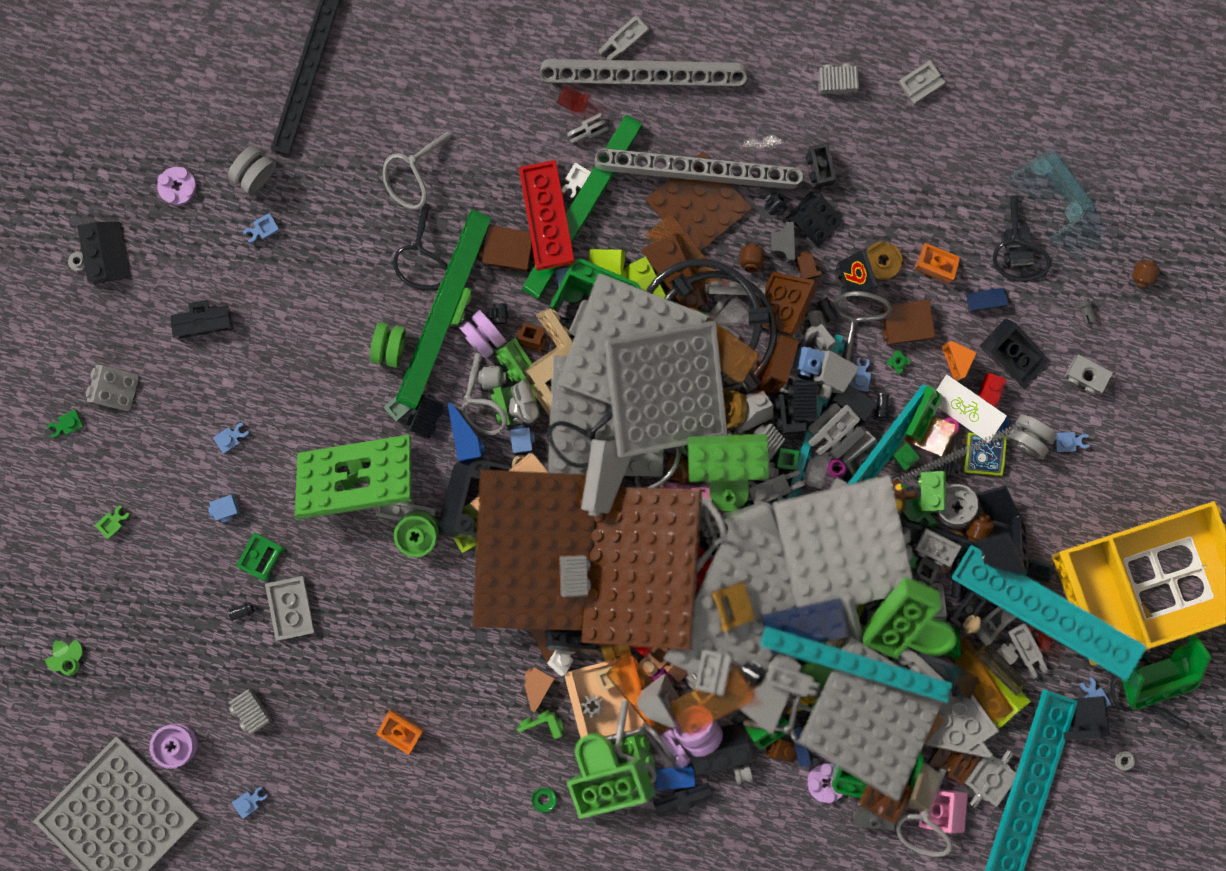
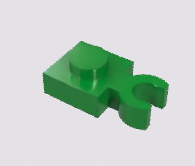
[47,410,84,438]

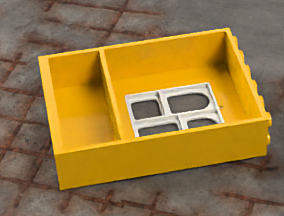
[1051,501,1226,665]

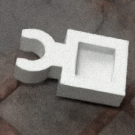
[562,163,591,199]
[547,650,575,676]

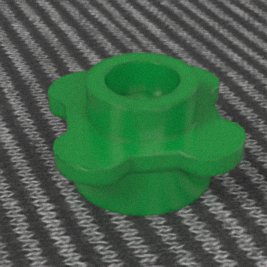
[887,350,910,373]

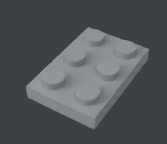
[265,576,315,641]

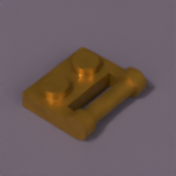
[710,581,756,632]

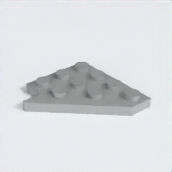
[923,692,999,759]

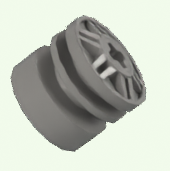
[937,484,978,529]

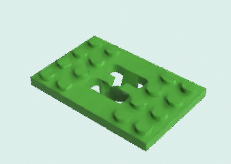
[295,435,411,520]

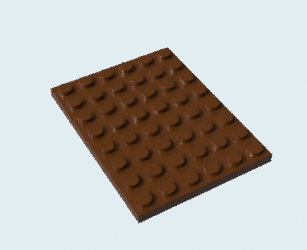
[472,470,595,630]
[582,488,702,650]

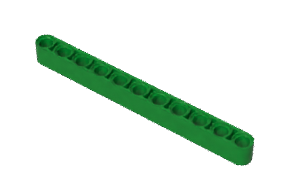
[521,114,643,300]
[396,209,491,409]

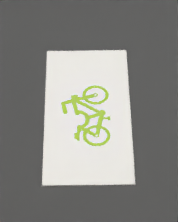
[936,374,1006,443]

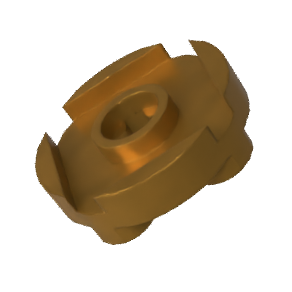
[866,241,902,280]
[723,390,747,429]

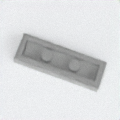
[375,502,436,521]

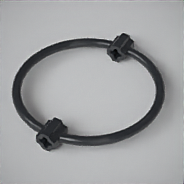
[646,259,769,379]
[664,271,777,393]

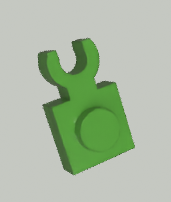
[95,505,131,540]

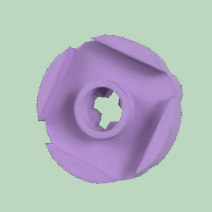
[157,167,197,205]
[660,730,691,768]
[807,763,843,803]

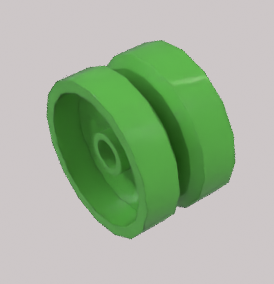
[370,322,406,368]
[394,510,439,557]

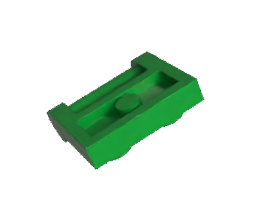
[236,532,286,582]

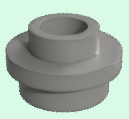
[68,252,85,271]
[1115,751,1135,771]

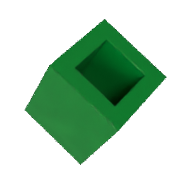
[891,441,920,471]
[774,448,800,470]

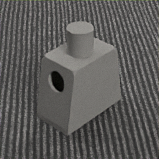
[813,351,859,400]

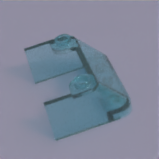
[1006,151,1094,242]

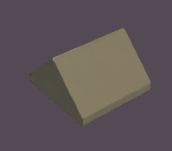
[905,763,942,812]

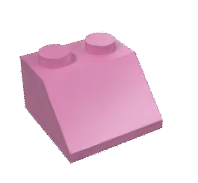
[919,789,968,833]

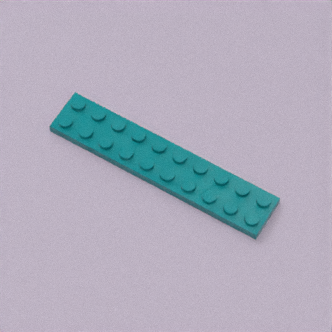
[952,545,1147,681]
[985,689,1077,871]

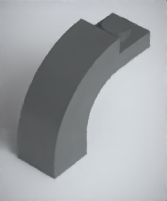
[975,605,1017,646]

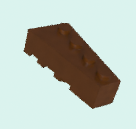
[640,233,709,310]

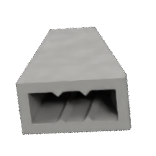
[581,439,631,516]
[737,653,801,734]

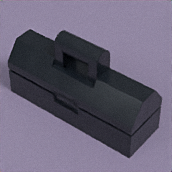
[171,300,233,339]

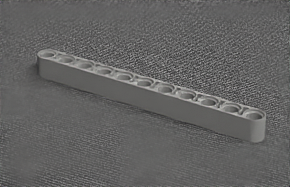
[540,59,747,86]
[594,149,803,189]

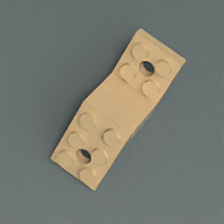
[522,308,572,418]

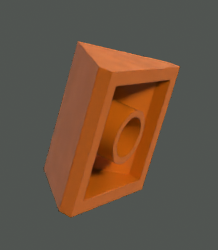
[914,243,960,284]
[942,341,977,381]
[376,709,425,755]

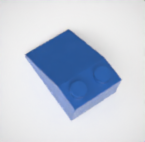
[448,403,486,462]

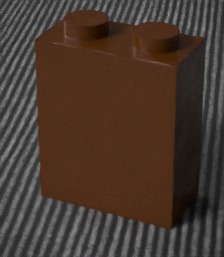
[479,225,532,272]
[879,299,935,346]
[757,335,799,395]

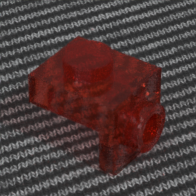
[556,85,589,113]
[1028,626,1053,652]

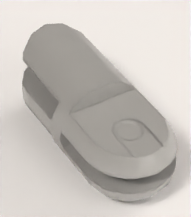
[567,113,609,143]
[511,380,538,423]

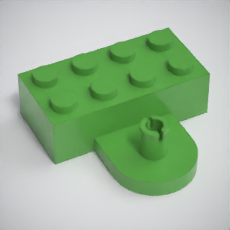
[688,434,768,511]
[862,577,955,659]
[567,733,656,819]

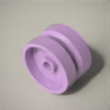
[459,310,506,359]
[673,705,723,757]
[150,723,198,768]

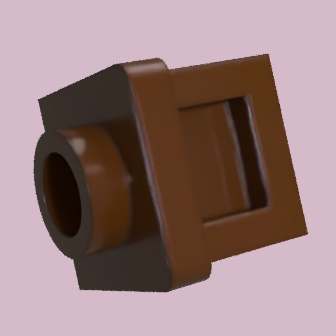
[765,739,797,763]

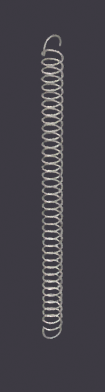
[894,421,1029,484]

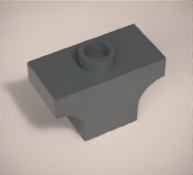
[770,222,798,263]
[854,807,895,831]

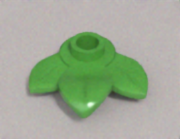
[45,640,83,676]

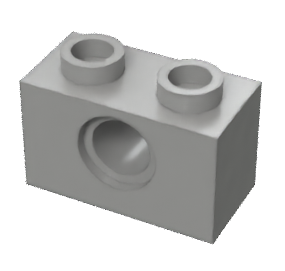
[1064,355,1113,395]

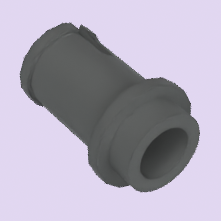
[1077,298,1097,324]

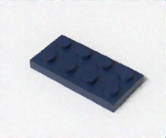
[763,598,849,654]

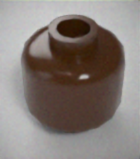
[739,243,765,273]
[1132,259,1160,288]
[667,454,689,484]
[966,513,994,543]

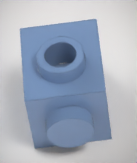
[793,346,825,377]
[510,425,535,454]
[208,495,241,523]

